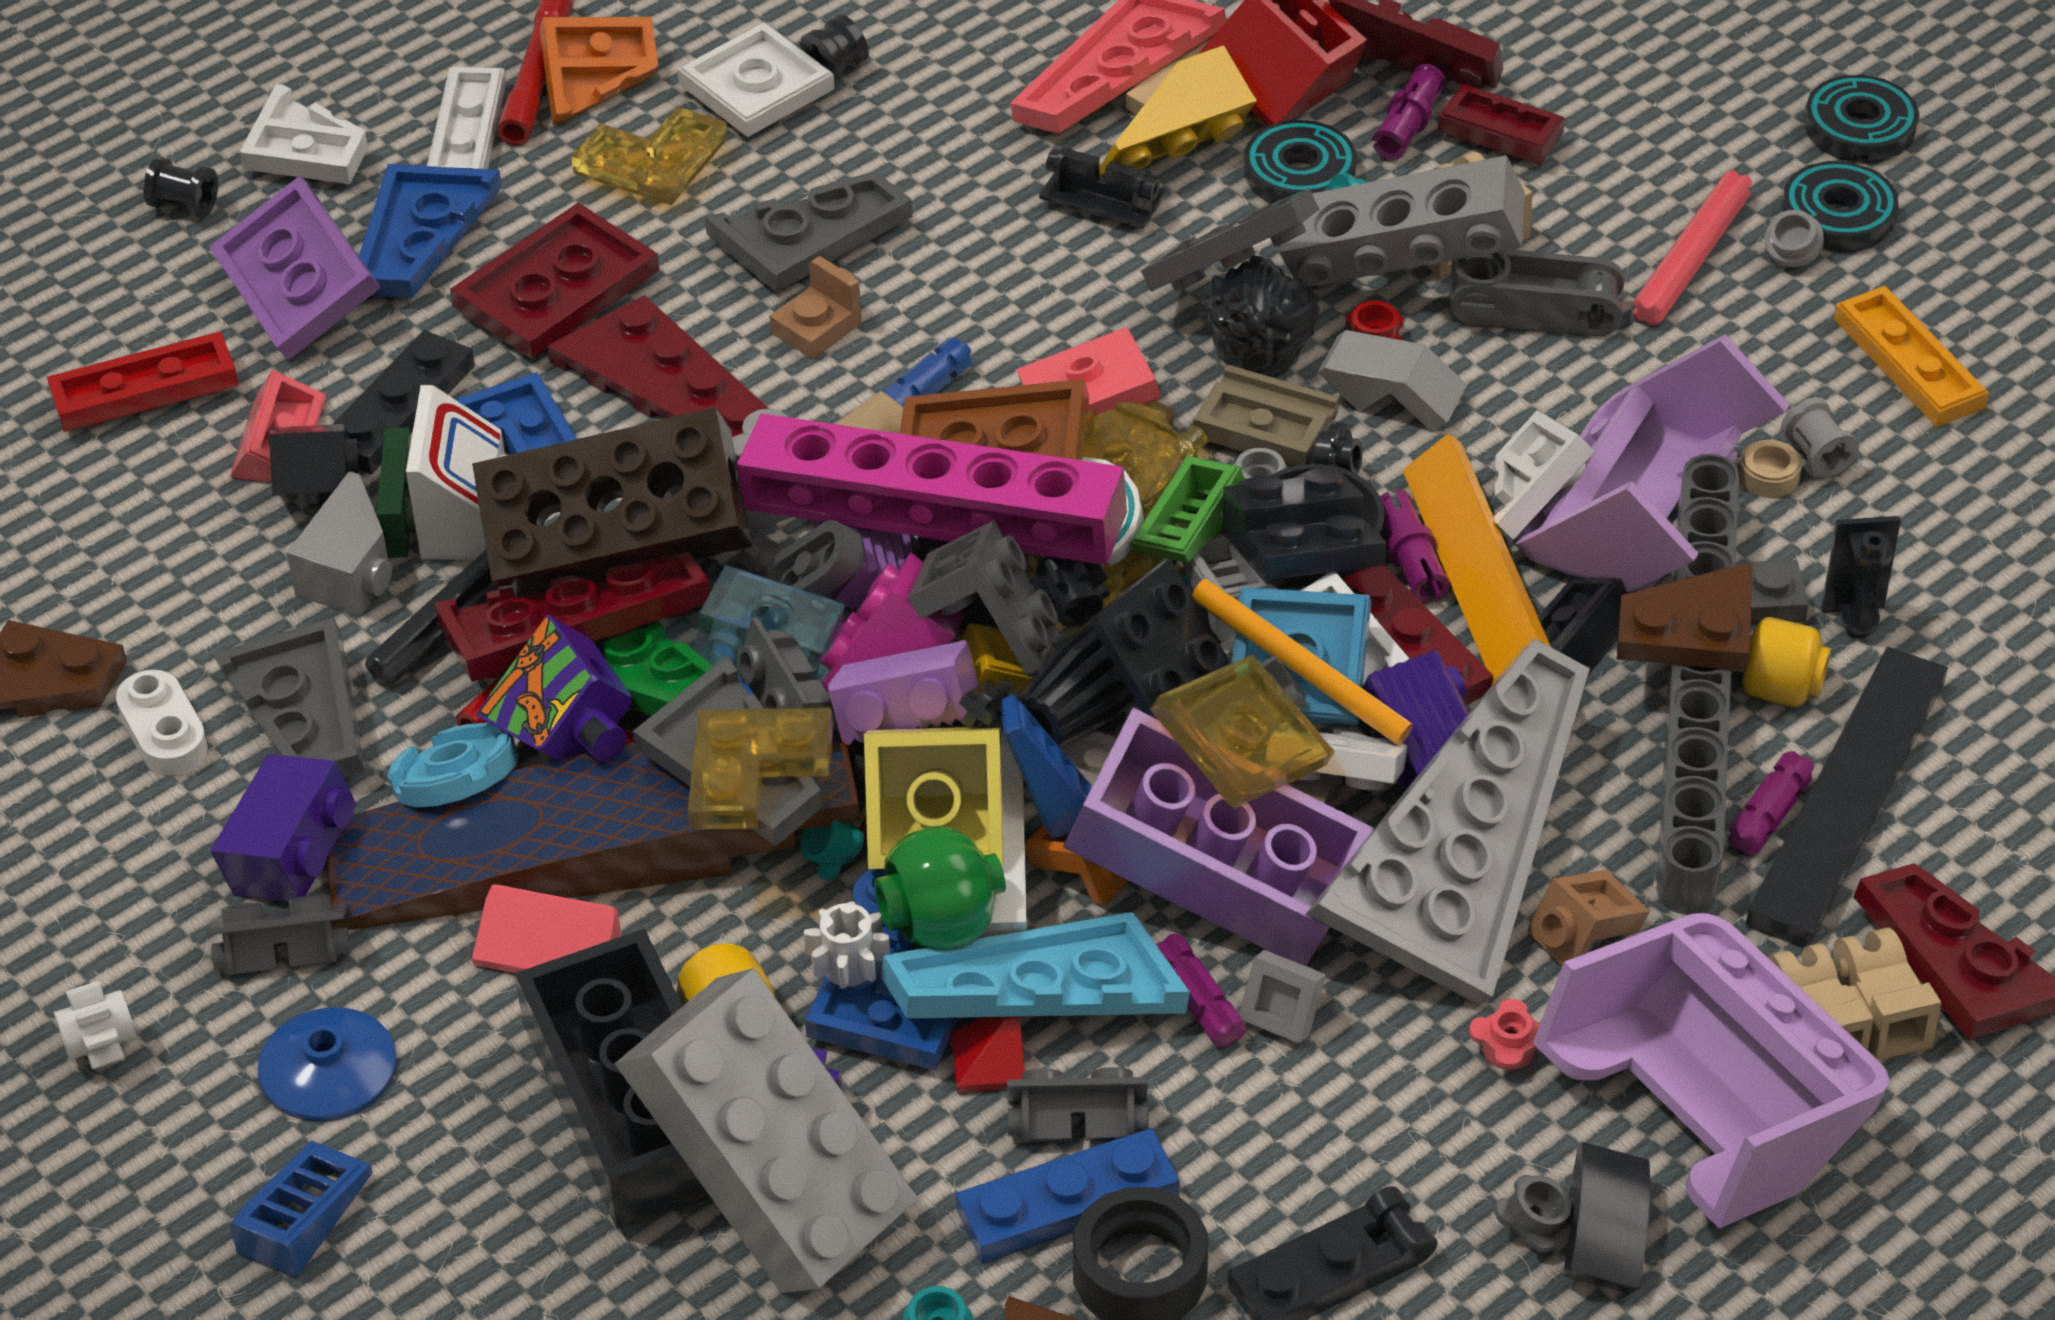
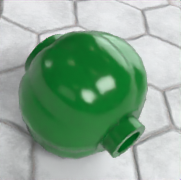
[874,826,1006,950]

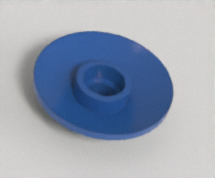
[258,1007,397,1122]

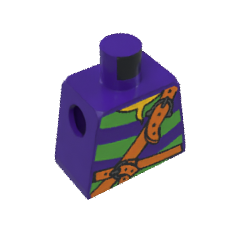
[476,614,632,762]

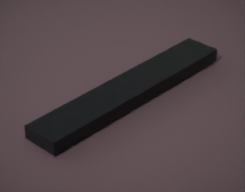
[1746,646,1948,947]

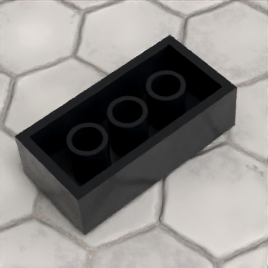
[515,928,710,1229]

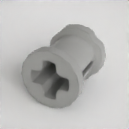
[1781,397,1859,478]

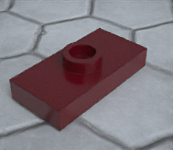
[1438,84,1565,165]

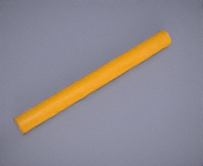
[1192,578,1413,746]

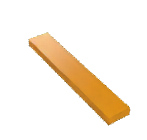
[1402,433,1551,683]

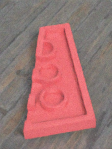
[1010,0,1226,134]

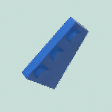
[359,164,502,298]

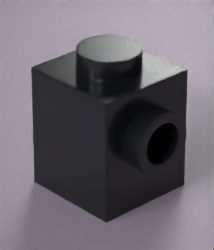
[269,424,359,504]

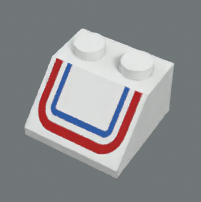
[406,385,506,560]

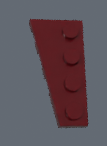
[547,295,769,437]
[434,552,713,682]

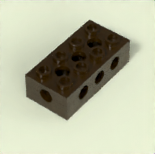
[472,407,752,597]

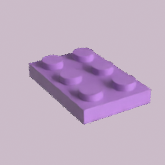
[209,176,381,360]

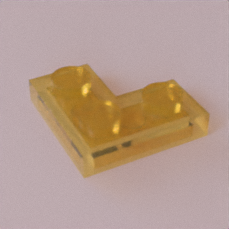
[571,106,728,206]
[688,708,833,829]

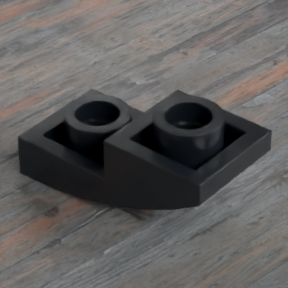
[1562,1142,1650,1294]

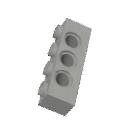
[1279,155,1525,287]

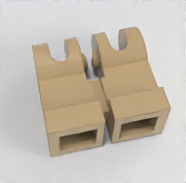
[1768,928,1941,1061]

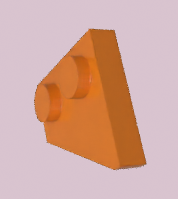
[539,17,658,124]

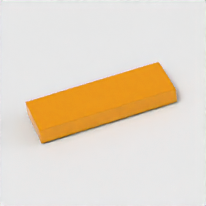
[1833,286,1989,427]

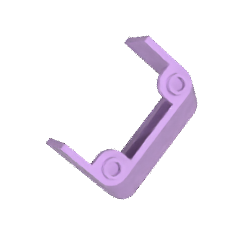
[1513,334,1790,593]

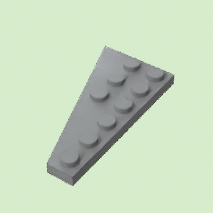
[1306,639,1590,1005]

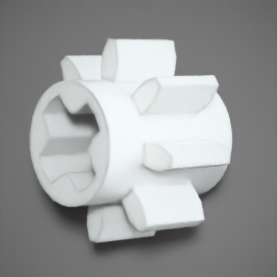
[804,902,890,989]
[54,981,137,1070]

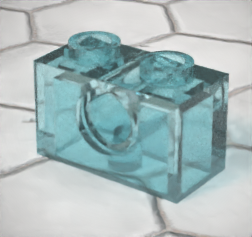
[694,565,845,681]

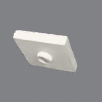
[678,22,835,137]

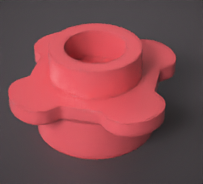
[1469,999,1540,1070]

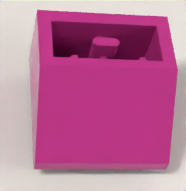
[820,552,964,692]

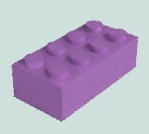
[1063,708,1374,966]

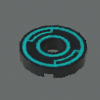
[1804,74,1920,161]
[1244,120,1357,203]
[1782,161,1899,251]

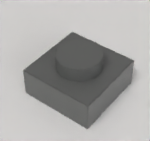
[1736,560,1809,625]

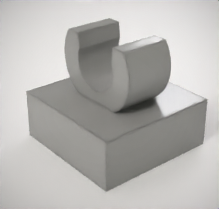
[1239,950,1326,1043]

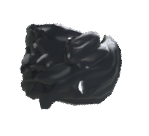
[1198,255,1320,377]

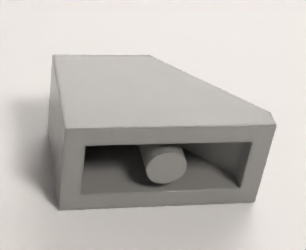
[286,471,392,617]

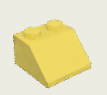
[864,726,1004,869]

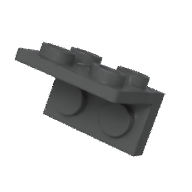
[908,520,1058,677]

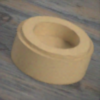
[1738,440,1802,498]

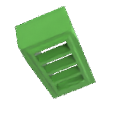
[1130,456,1245,563]

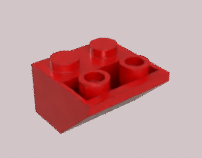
[1199,0,1367,126]

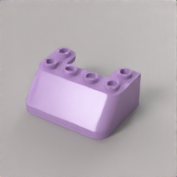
[1533,913,1889,1229]

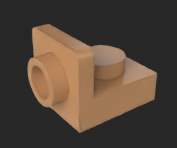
[769,256,862,360]
[1528,870,1650,966]

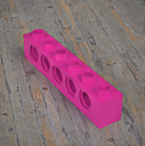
[737,413,1127,565]

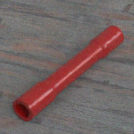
[497,0,575,145]

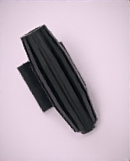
[1017,559,1232,749]

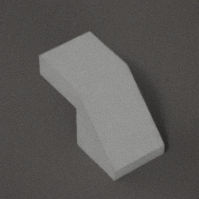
[1317,330,1467,432]

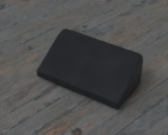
[1538,578,1628,674]

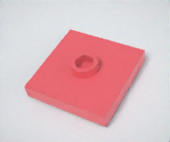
[1016,327,1161,427]

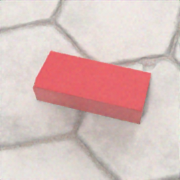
[230,369,327,482]
[472,885,621,973]

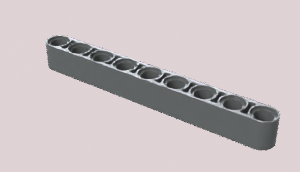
[1656,454,1739,915]

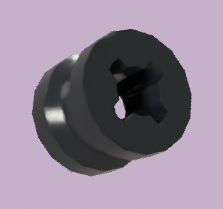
[799,15,869,81]

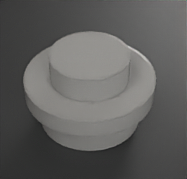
[1764,210,1824,267]

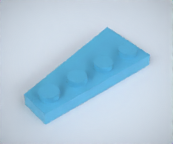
[881,912,1190,1018]

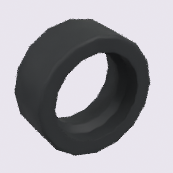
[1073,1187,1208,1320]

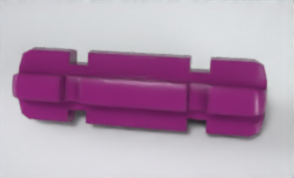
[1727,751,1814,856]
[1156,933,1246,1049]

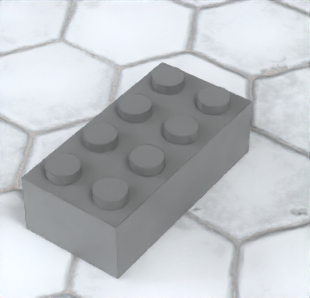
[615,968,918,1293]

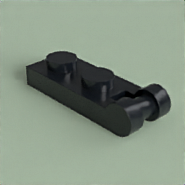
[1228,1186,1438,1320]

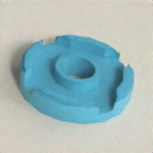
[387,723,519,807]

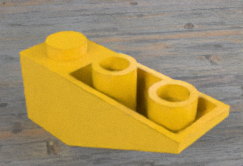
[1100,45,1257,176]

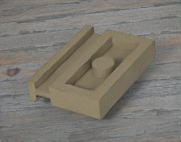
[1193,364,1339,466]

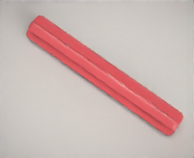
[1633,170,1752,326]

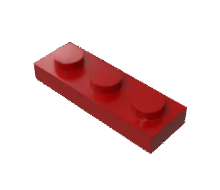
[47,331,239,432]

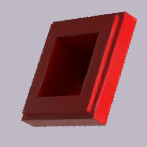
[951,1016,1025,1094]

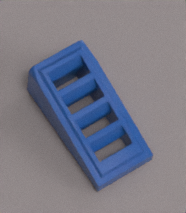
[1000,695,1092,839]
[229,1140,373,1278]

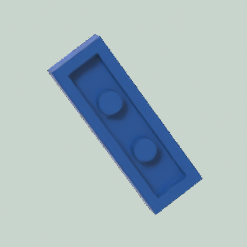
[955,1128,1180,1264]

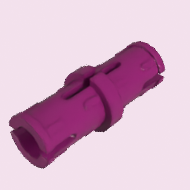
[1372,64,1446,160]
[1380,489,1451,604]

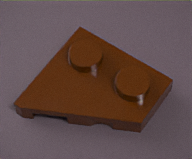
[1616,563,1753,671]
[0,620,127,718]

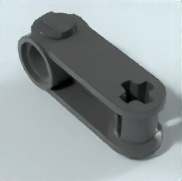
[1447,249,1624,336]

